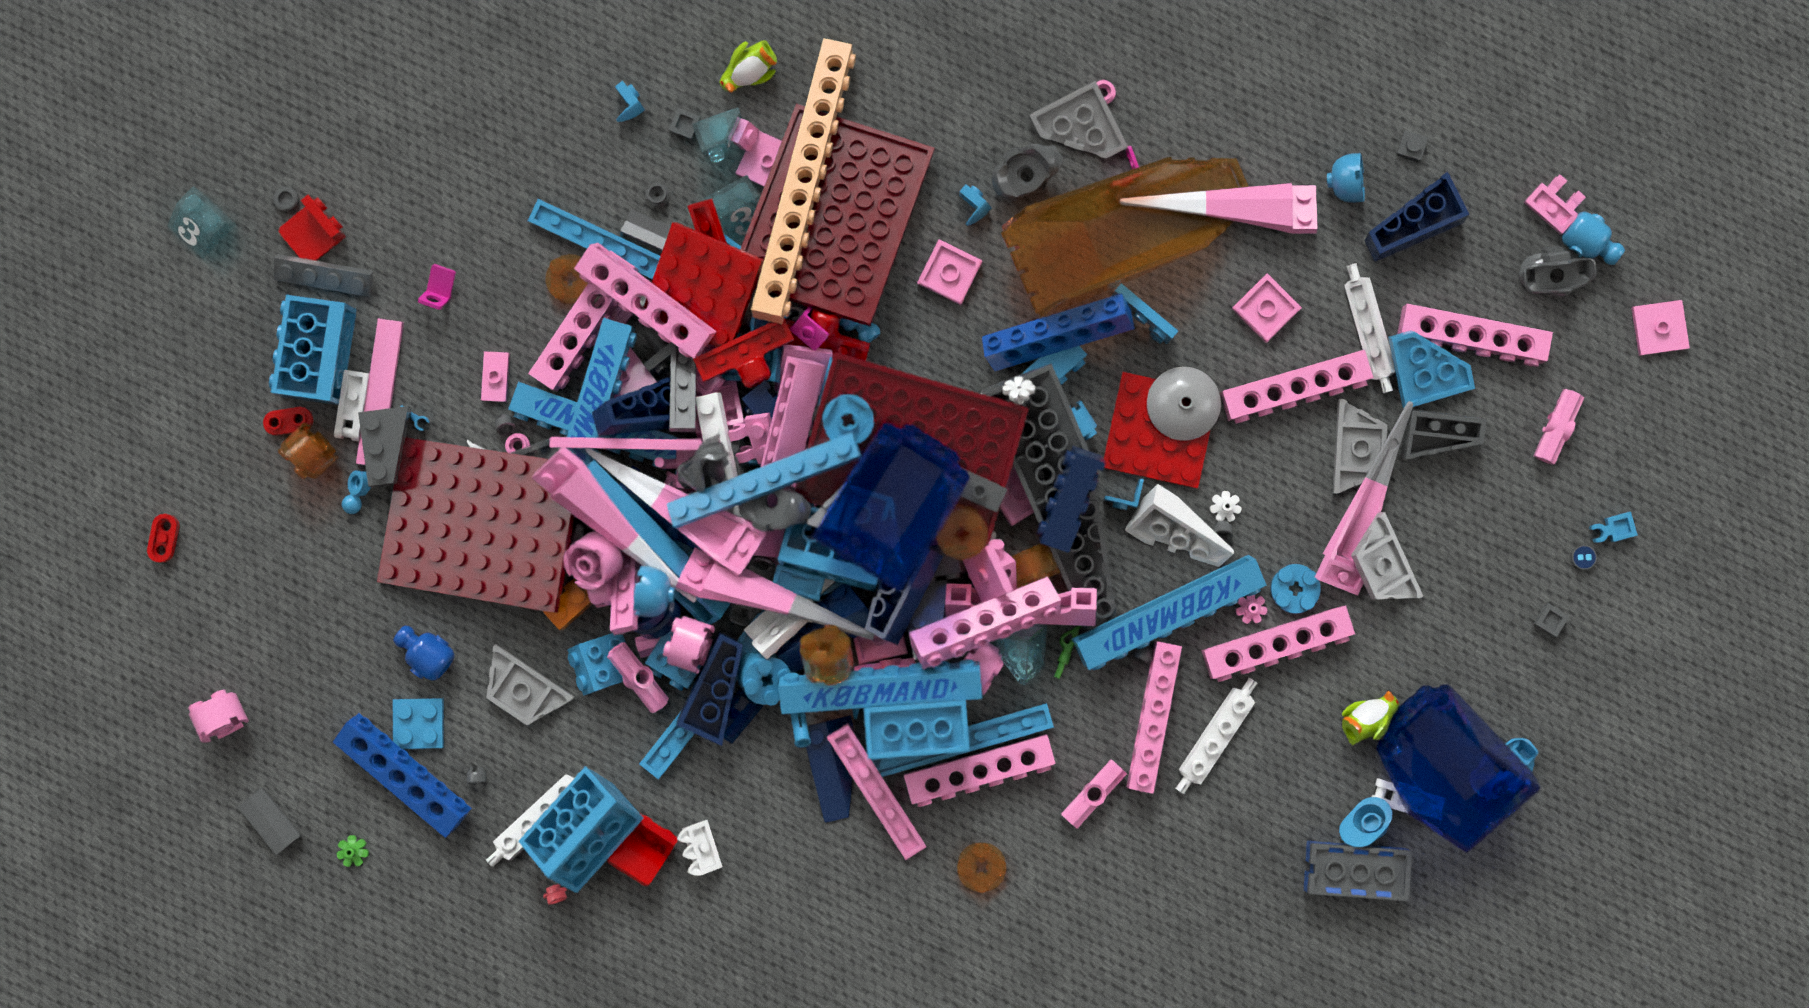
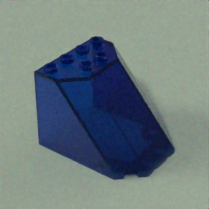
[812,423,971,592]
[1376,684,1541,853]

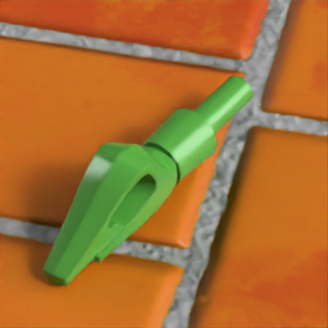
[1054,625,1081,679]

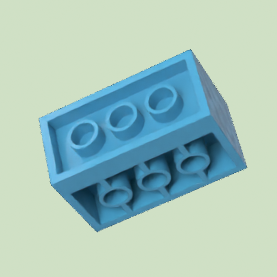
[269,295,357,405]
[778,502,886,592]
[864,700,969,759]
[518,766,643,893]

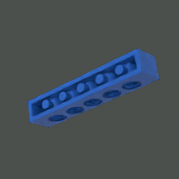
[982,293,1135,371]
[333,713,472,838]

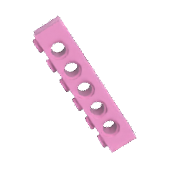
[574,243,717,358]
[528,250,639,392]
[1397,304,1553,367]
[1220,350,1373,424]
[910,577,1061,669]
[1201,606,1355,682]
[1126,641,1182,793]
[904,734,1055,807]

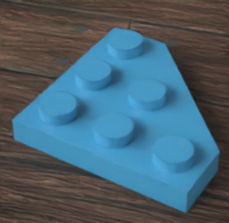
[1388,330,1475,408]

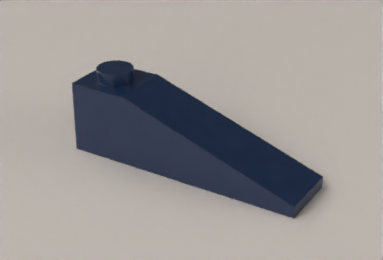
[806,715,855,823]

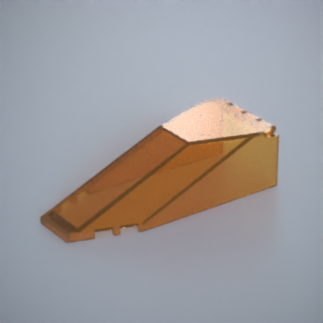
[1001,157,1249,317]

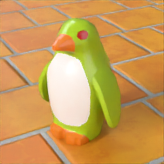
[719,40,777,93]
[1342,691,1400,745]

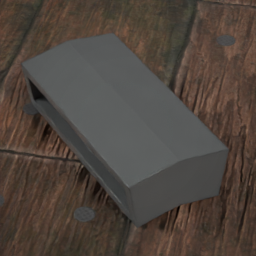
[620,209,670,256]
[238,788,302,855]

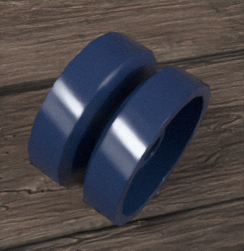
[634,576,681,639]

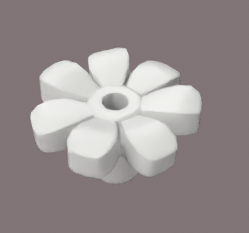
[1003,377,1035,405]
[1210,491,1241,522]

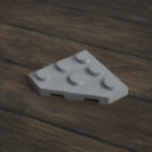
[1030,80,1128,158]

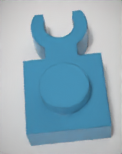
[1589,512,1637,543]

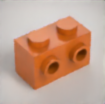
[543,578,593,630]

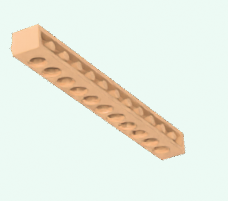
[751,38,856,324]

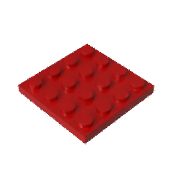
[643,222,764,347]
[1103,372,1211,489]

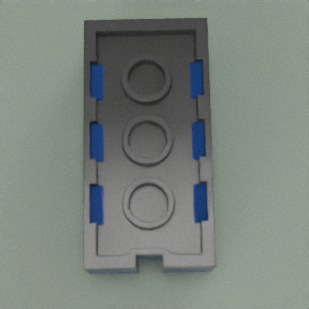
[1304,841,1412,901]

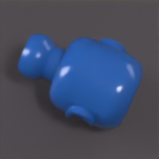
[393,625,455,681]

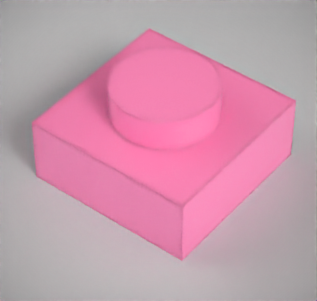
[731,119,760,152]

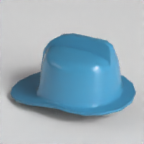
[1339,797,1392,847]

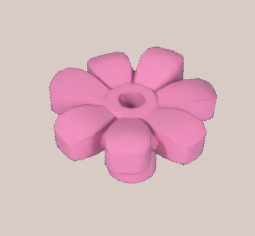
[1235,595,1267,624]

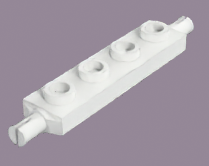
[1344,263,1395,393]
[1175,678,1258,794]
[486,774,574,867]

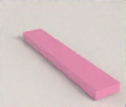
[356,319,404,465]
[550,437,702,450]
[827,723,926,860]

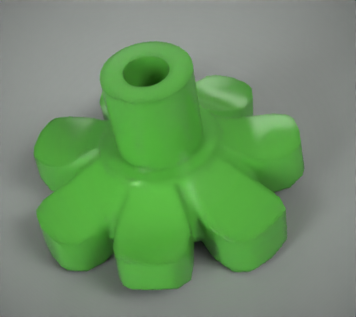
[337,835,369,867]

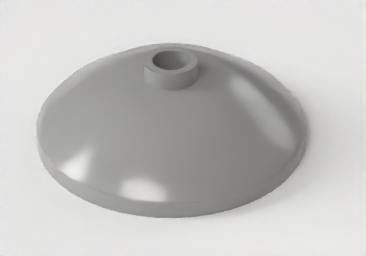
[1147,367,1221,441]

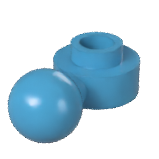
[342,470,371,514]

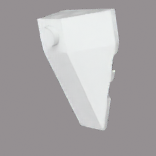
[1125,484,1234,567]

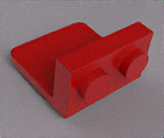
[279,195,346,261]
[607,814,678,886]

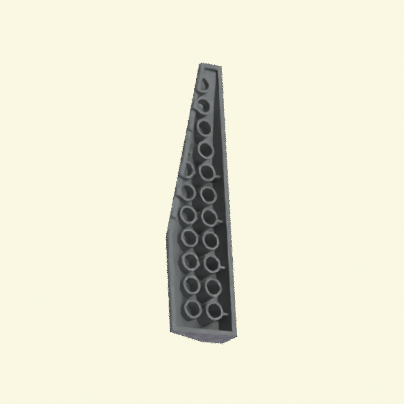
[981,364,1117,631]

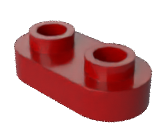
[263,407,314,436]
[147,514,180,563]

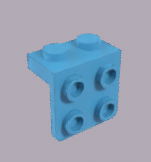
[645,630,712,691]
[567,633,626,696]

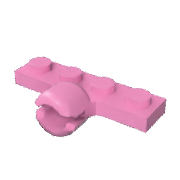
[587,548,640,635]

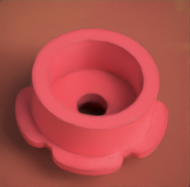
[543,884,567,905]

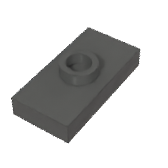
[951,468,1007,512]

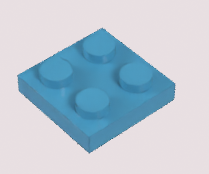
[393,698,444,749]

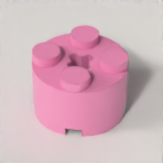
[564,532,623,590]
[663,616,714,674]
[964,643,1007,696]
[188,690,249,743]

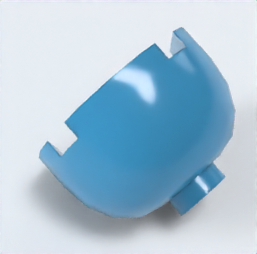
[1327,153,1365,203]
[633,566,675,617]

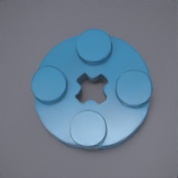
[823,395,873,443]
[1270,564,1321,613]

